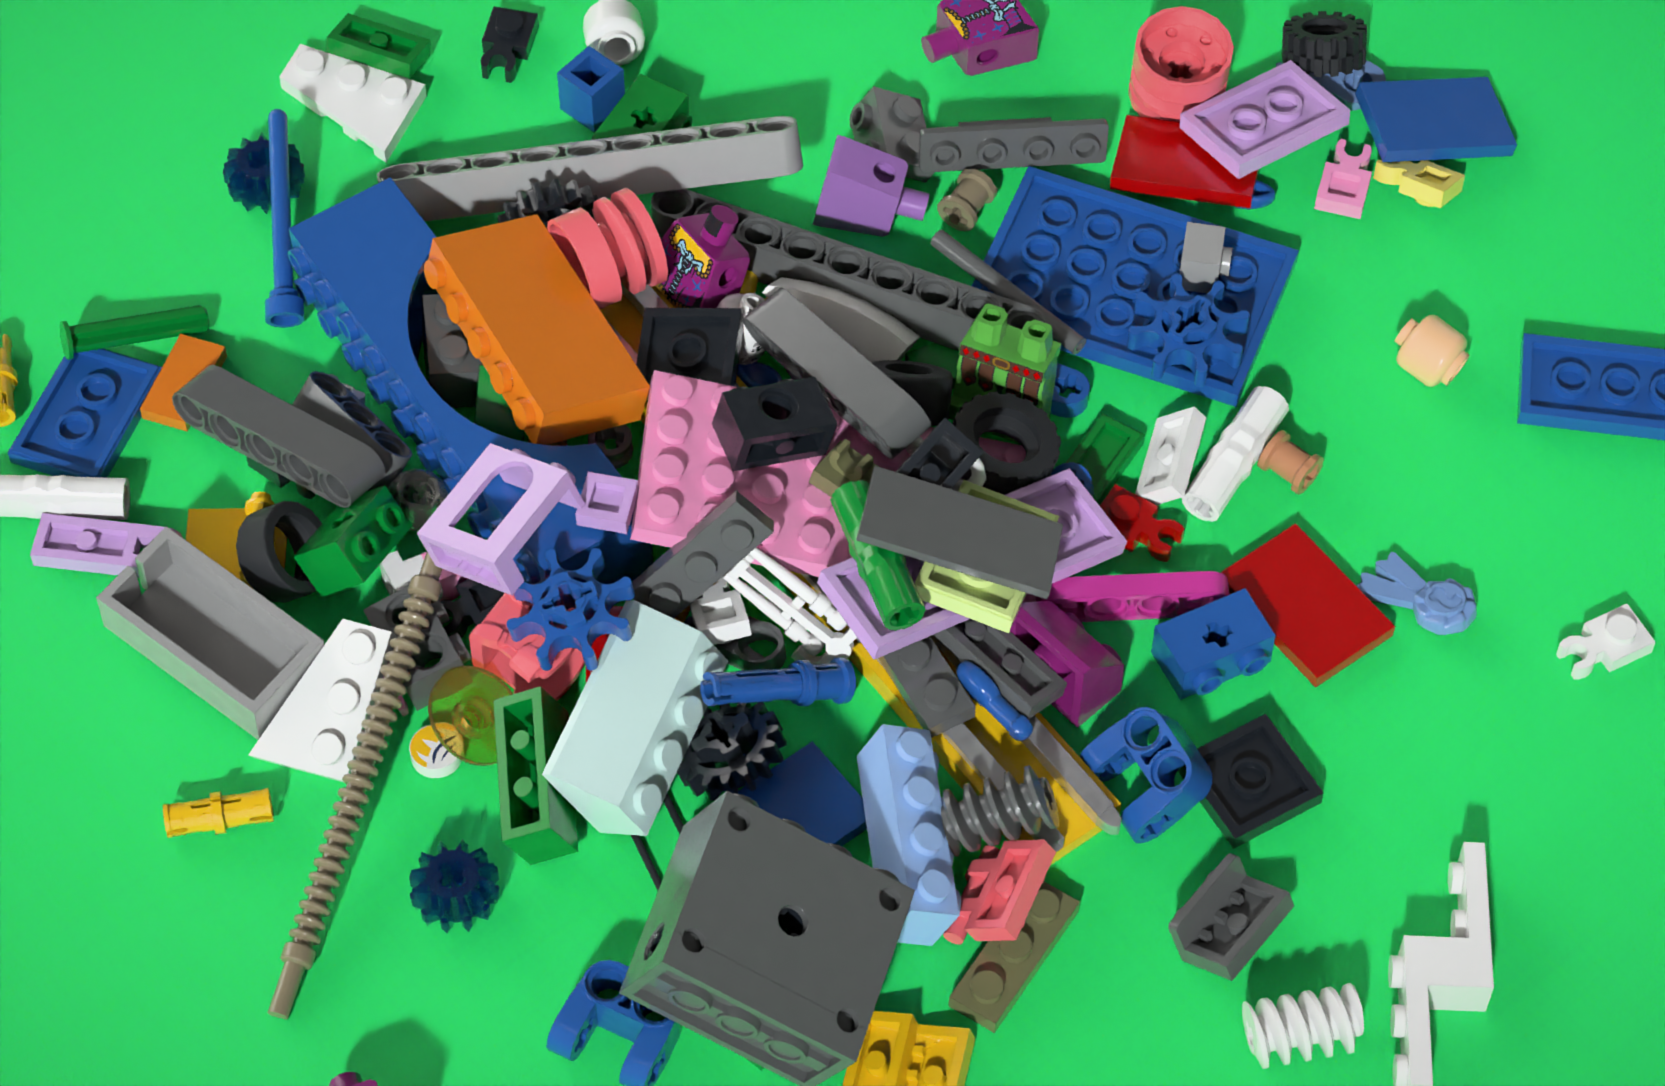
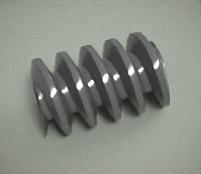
[941,765,1059,856]

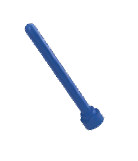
[265,109,304,328]

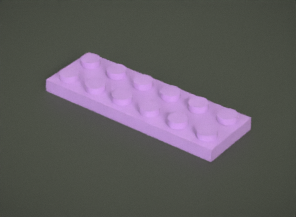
[817,468,1128,660]

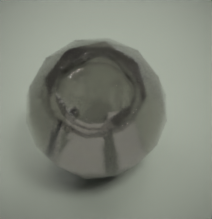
[388,468,448,532]

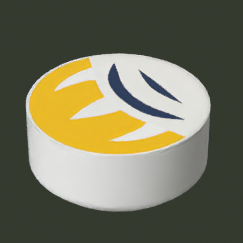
[409,724,463,778]

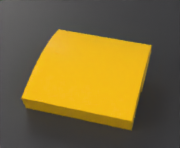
[842,1011,975,1086]

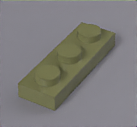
[949,882,1080,1033]

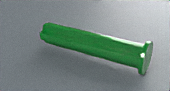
[60,305,209,360]

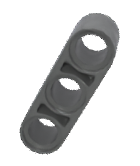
[292,371,412,492]

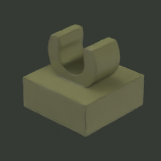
[809,439,879,498]

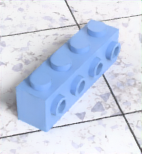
[856,724,961,946]

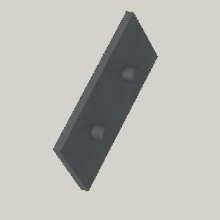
[856,466,1063,599]

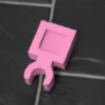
[1314,139,1372,219]

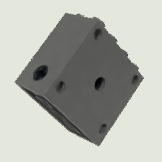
[619,791,915,1086]

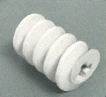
[1242,983,1364,1069]

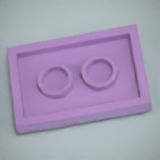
[1179,60,1351,179]

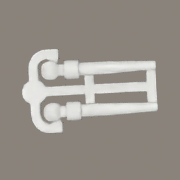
[723,547,857,664]

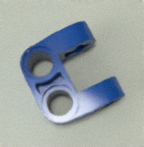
[1080,707,1212,844]
[546,960,682,1086]

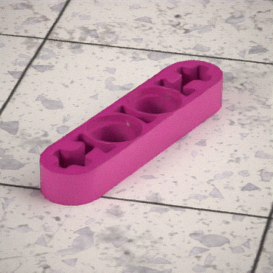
[1036,571,1230,622]

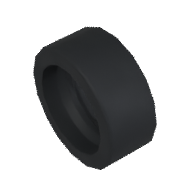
[236,501,322,603]

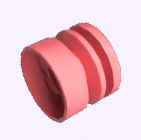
[1128,6,1234,122]
[547,188,668,309]

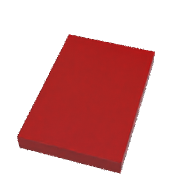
[1110,115,1259,208]
[1220,523,1395,688]

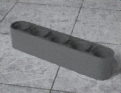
[743,288,932,459]
[172,365,385,508]

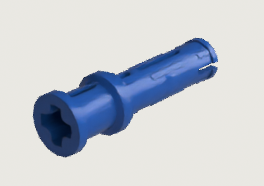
[700,657,856,706]

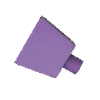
[813,134,930,237]

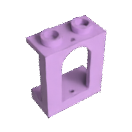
[417,443,585,596]

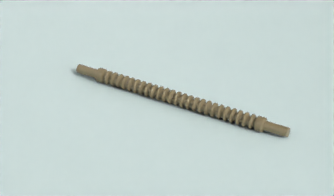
[267,552,442,1020]

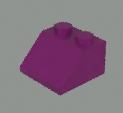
[1010,601,1124,728]

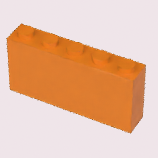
[424,214,650,445]

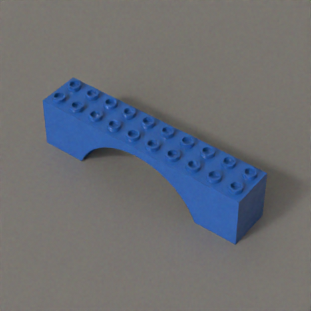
[288,177,654,609]

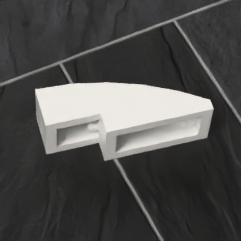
[762,277,920,363]

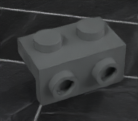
[850,86,935,182]
[1168,853,1294,981]

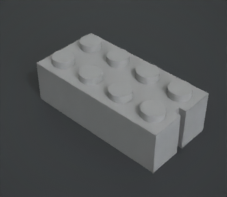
[96,526,324,740]

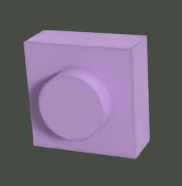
[575,472,639,534]

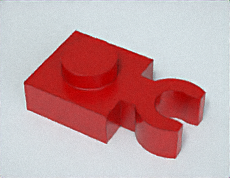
[1100,484,1185,562]

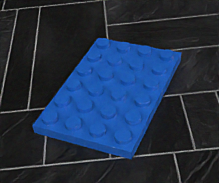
[972,166,1299,407]

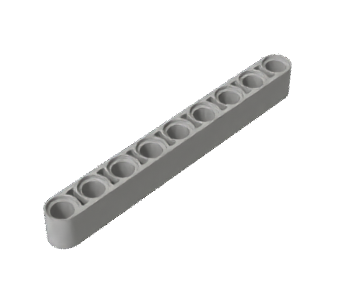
[377,116,804,222]

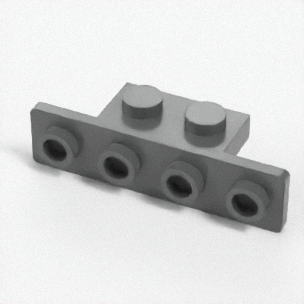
[918,117,1109,173]

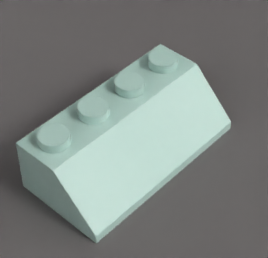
[542,600,728,836]

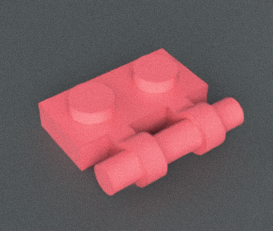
[943,839,1056,945]

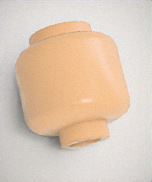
[1394,315,1470,387]

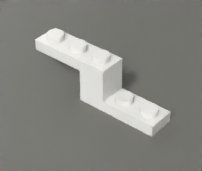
[1388,842,1494,1086]

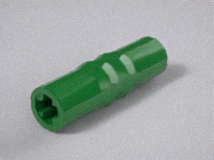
[830,480,926,631]

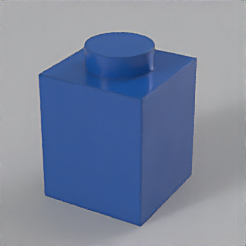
[557,46,625,133]

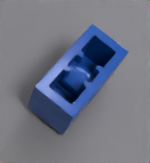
[1151,588,1276,700]

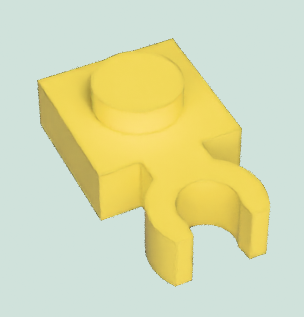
[1373,160,1465,208]

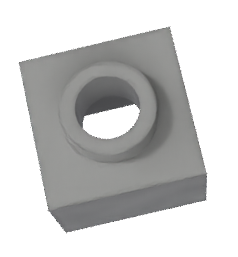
[1180,222,1233,293]

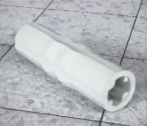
[1182,386,1289,522]
[0,474,130,520]

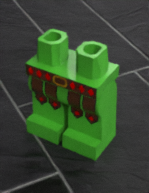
[949,303,1062,444]

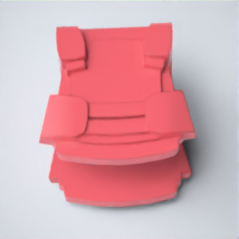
[469,593,584,701]

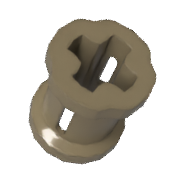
[937,169,997,232]

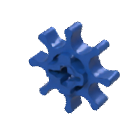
[1127,274,1250,387]
[506,548,635,671]

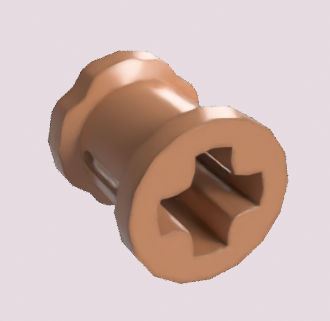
[1257,430,1324,495]

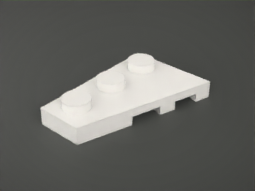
[279,44,427,163]
[248,619,396,783]

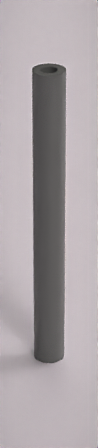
[930,230,1086,355]

